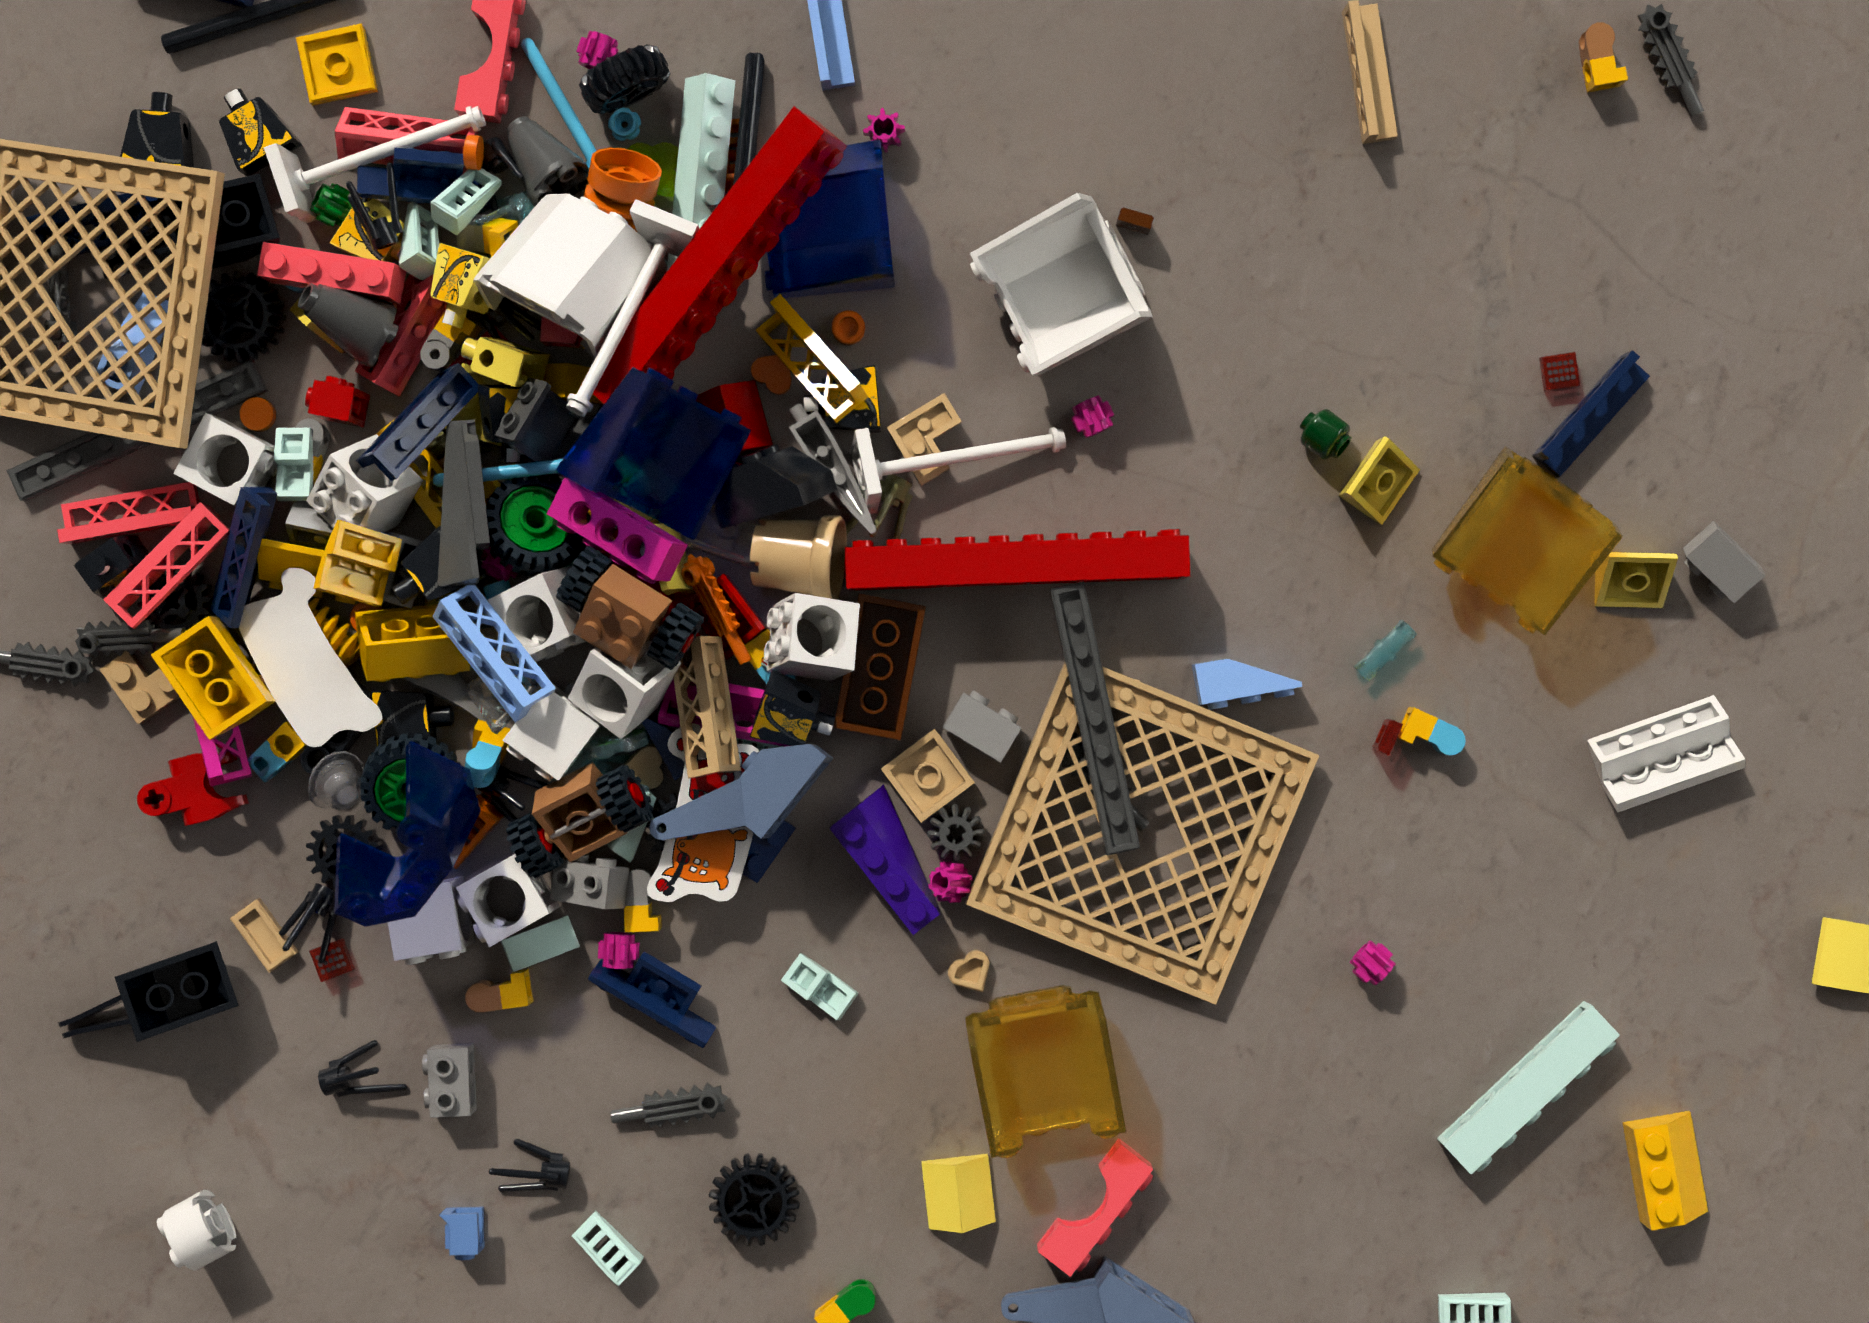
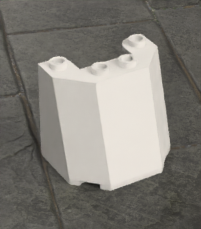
[970,193,1153,376]
[473,194,668,358]

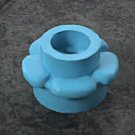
[608,108,641,141]

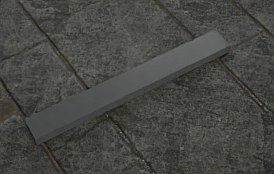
[6,360,268,502]
[1050,581,1140,856]

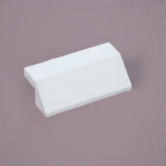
[1587,695,1745,813]

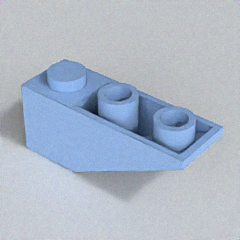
[96,292,169,395]
[1192,659,1302,710]

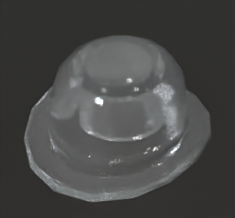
[308,751,364,811]

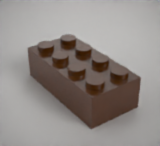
[834,594,926,740]

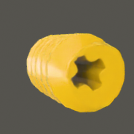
[308,598,360,668]

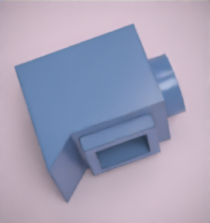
[439,1206,485,1260]

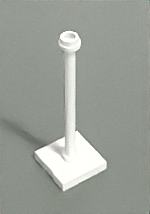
[264,106,486,223]
[566,199,699,417]
[850,427,1066,514]

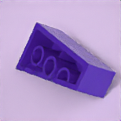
[829,784,940,935]

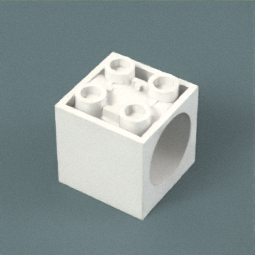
[173,413,277,506]
[306,434,423,533]
[487,566,586,663]
[764,593,860,681]
[568,647,681,739]
[503,683,602,781]
[456,854,560,947]
[383,876,475,965]

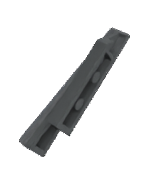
[438,419,490,587]

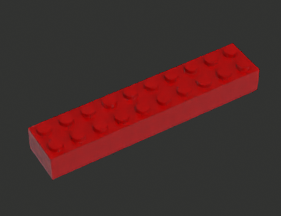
[581,106,847,417]
[845,529,1191,591]

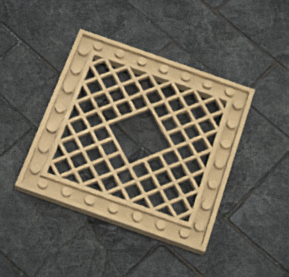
[0,139,225,449]
[966,662,1319,1005]

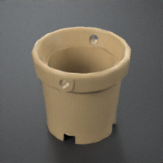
[750,515,847,600]

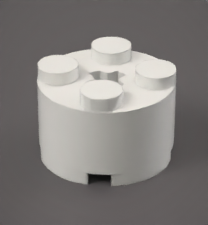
[157,1190,237,1271]

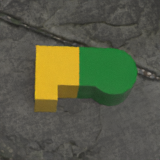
[814,1279,876,1323]

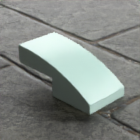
[274,428,313,501]
[501,915,580,972]
[781,953,859,1020]

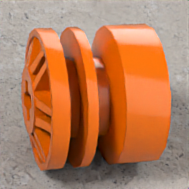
[584,147,662,232]

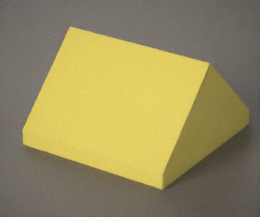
[1338,436,1420,525]
[1594,552,1678,608]
[921,1154,996,1233]

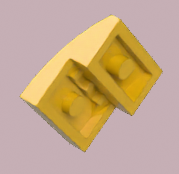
[313,520,402,607]

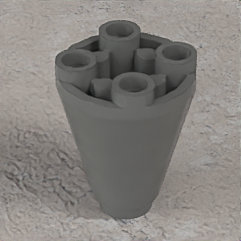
[506,116,589,207]
[298,283,398,367]

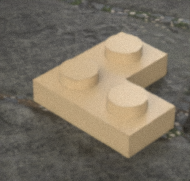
[886,393,962,486]
[99,651,180,724]

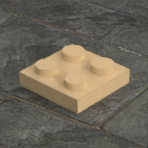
[881,728,975,823]

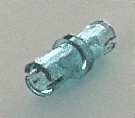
[1353,619,1417,682]

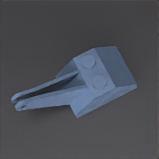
[649,744,834,840]
[1001,1256,1194,1323]

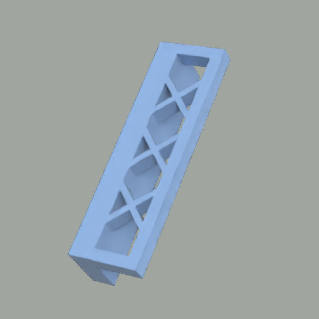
[807,0,855,91]
[432,584,556,722]

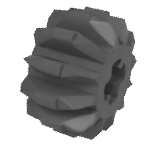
[927,804,985,862]

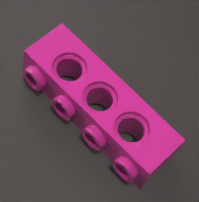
[547,478,688,584]

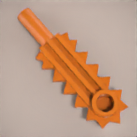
[681,554,752,665]

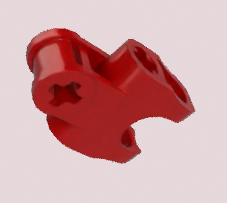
[137,752,249,826]

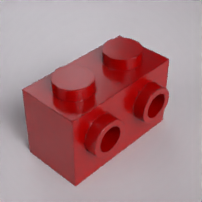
[305,376,370,428]

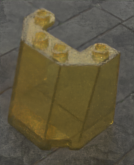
[1432,446,1623,635]
[965,985,1126,1158]

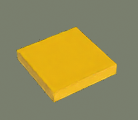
[296,23,378,106]

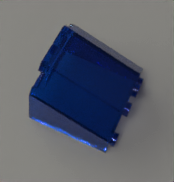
[765,140,895,298]
[556,367,751,540]
[334,741,481,927]

